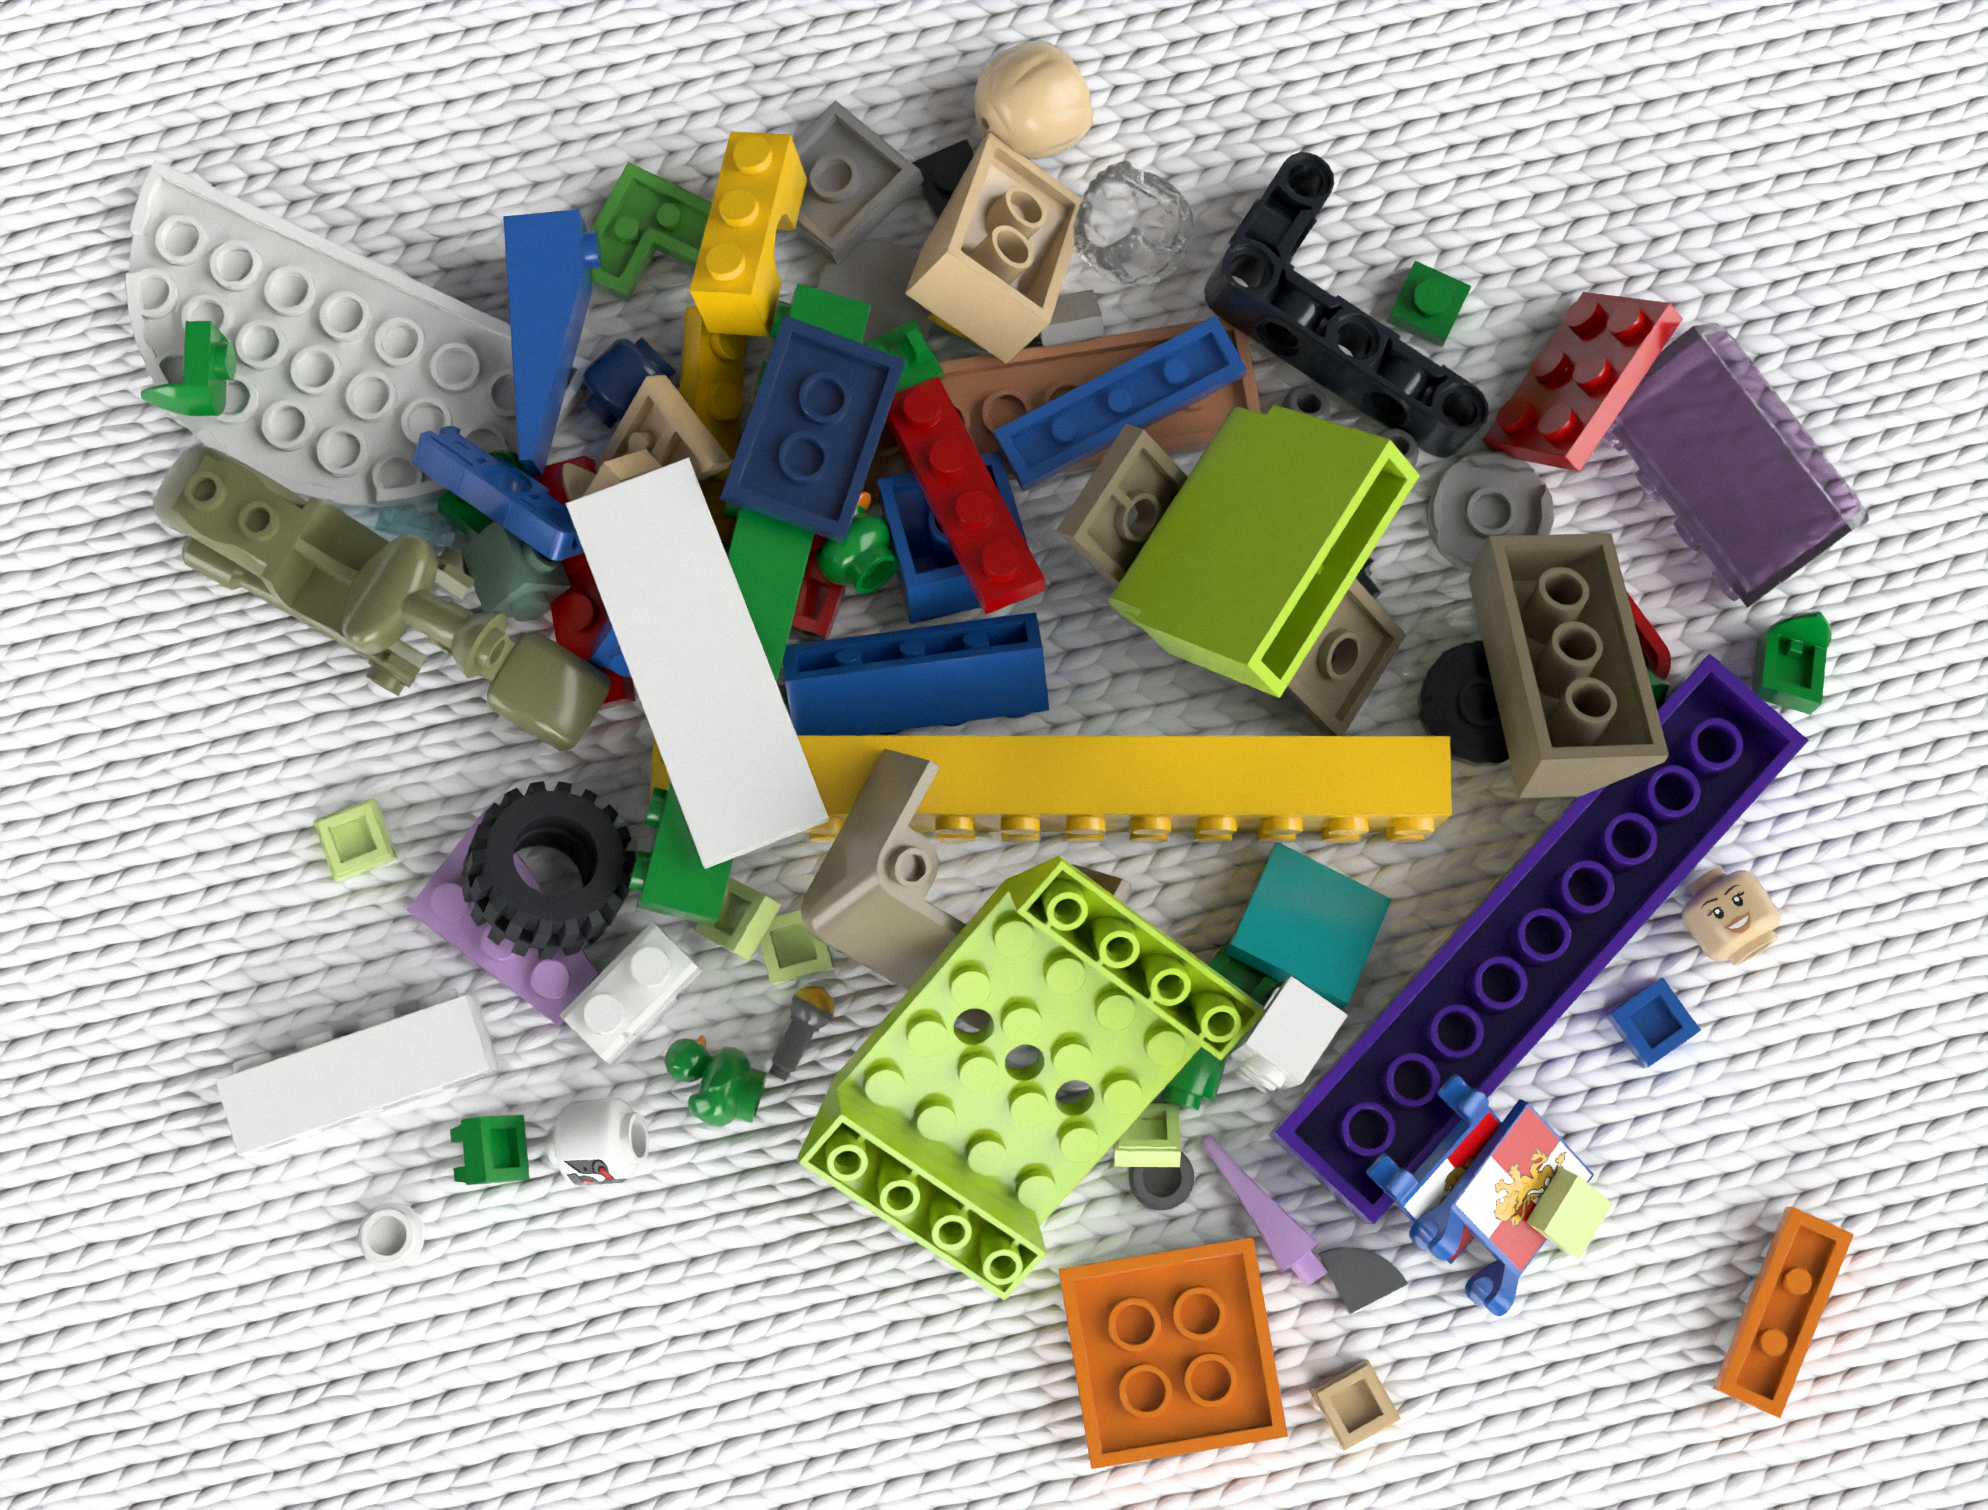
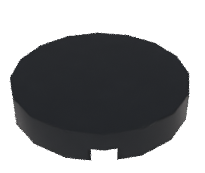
[1418,640,1510,767]

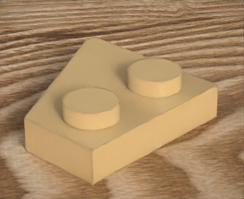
[595,375,732,483]

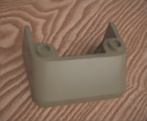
[801,749,1132,1030]

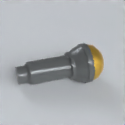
[769,986,835,1081]

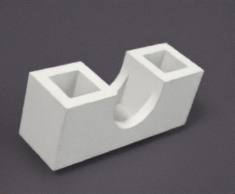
[1229,976,1348,1094]

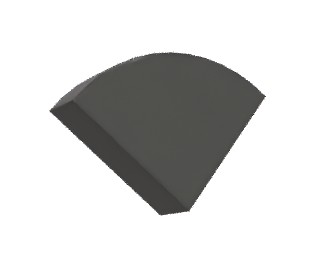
[1317,1247,1408,1314]

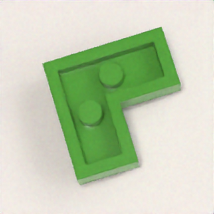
[590,162,712,302]

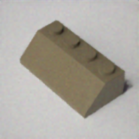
[1468,533,1669,798]

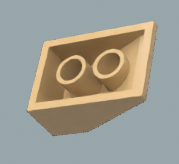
[905,132,1088,364]

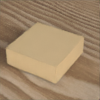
[1309,1359,1401,1451]

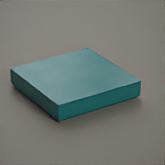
[1225,842,1392,1011]

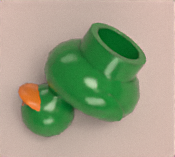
[816,492,898,594]
[665,1035,767,1127]

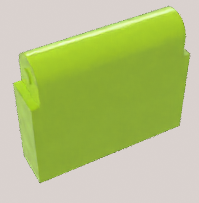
[1108,404,1420,698]

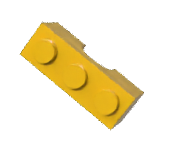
[689,131,807,337]

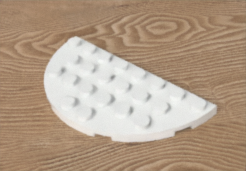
[125,159,592,508]

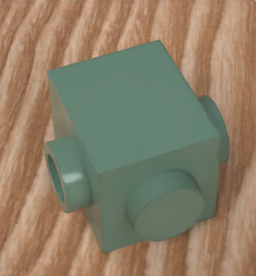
[460,521,571,622]

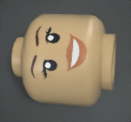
[1681,866,1781,966]

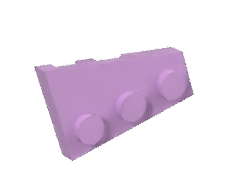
[407,809,600,1027]

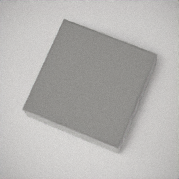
[1039,289,1105,347]

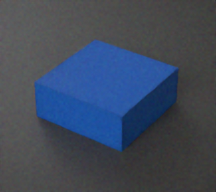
[1605,977,1701,1069]

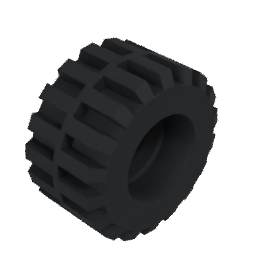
[461,781,636,959]

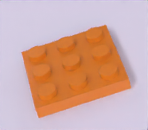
[1058,1237,1288,1469]

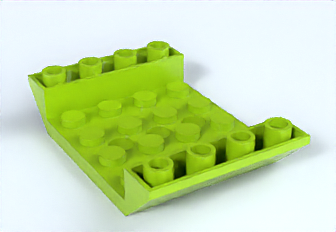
[798,856,1265,1301]

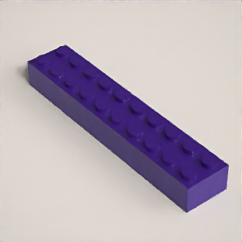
[1268,653,1809,1224]

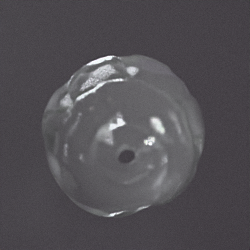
[1073,160,1194,287]

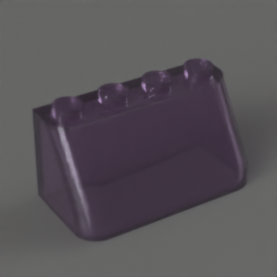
[1604,323,1870,608]

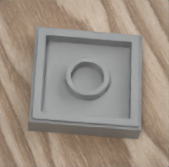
[793,100,924,265]

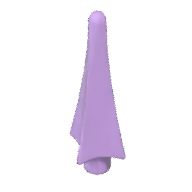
[1201,1135,1327,1288]

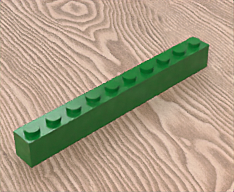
[628,283,871,926]

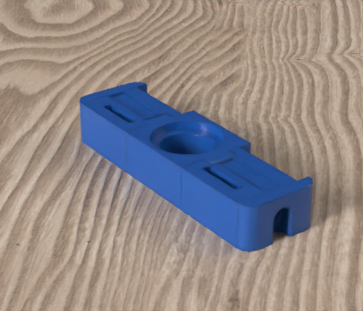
[412,426,584,561]

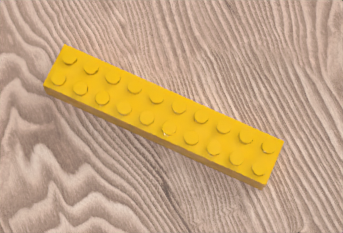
[797,736,1452,843]

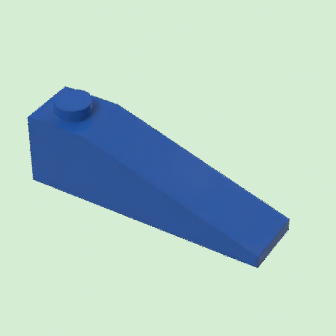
[503,209,602,477]

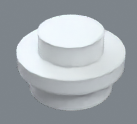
[358,1203,425,1269]

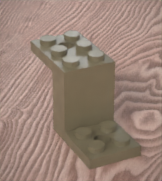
[1056,424,1407,736]

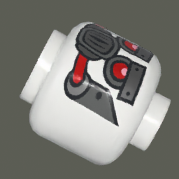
[546,1098,649,1186]

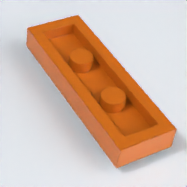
[1712,1207,1854,1418]

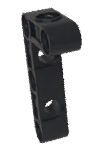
[1204,152,1489,458]

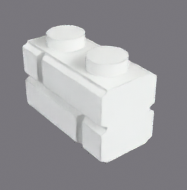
[559,922,705,1065]

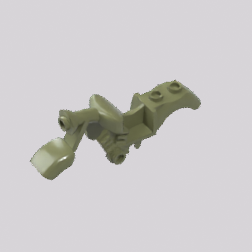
[153,445,611,752]

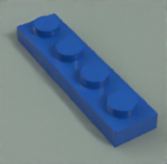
[993,315,1247,492]

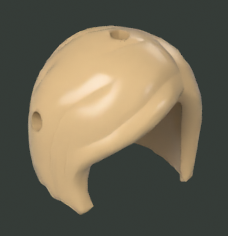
[974,40,1094,160]

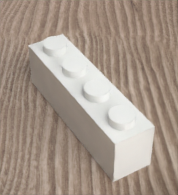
[215,989,500,1157]

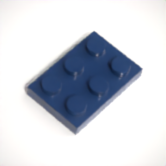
[719,315,906,544]

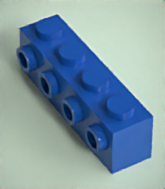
[784,612,1049,736]

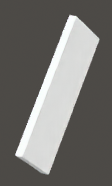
[566,458,830,869]

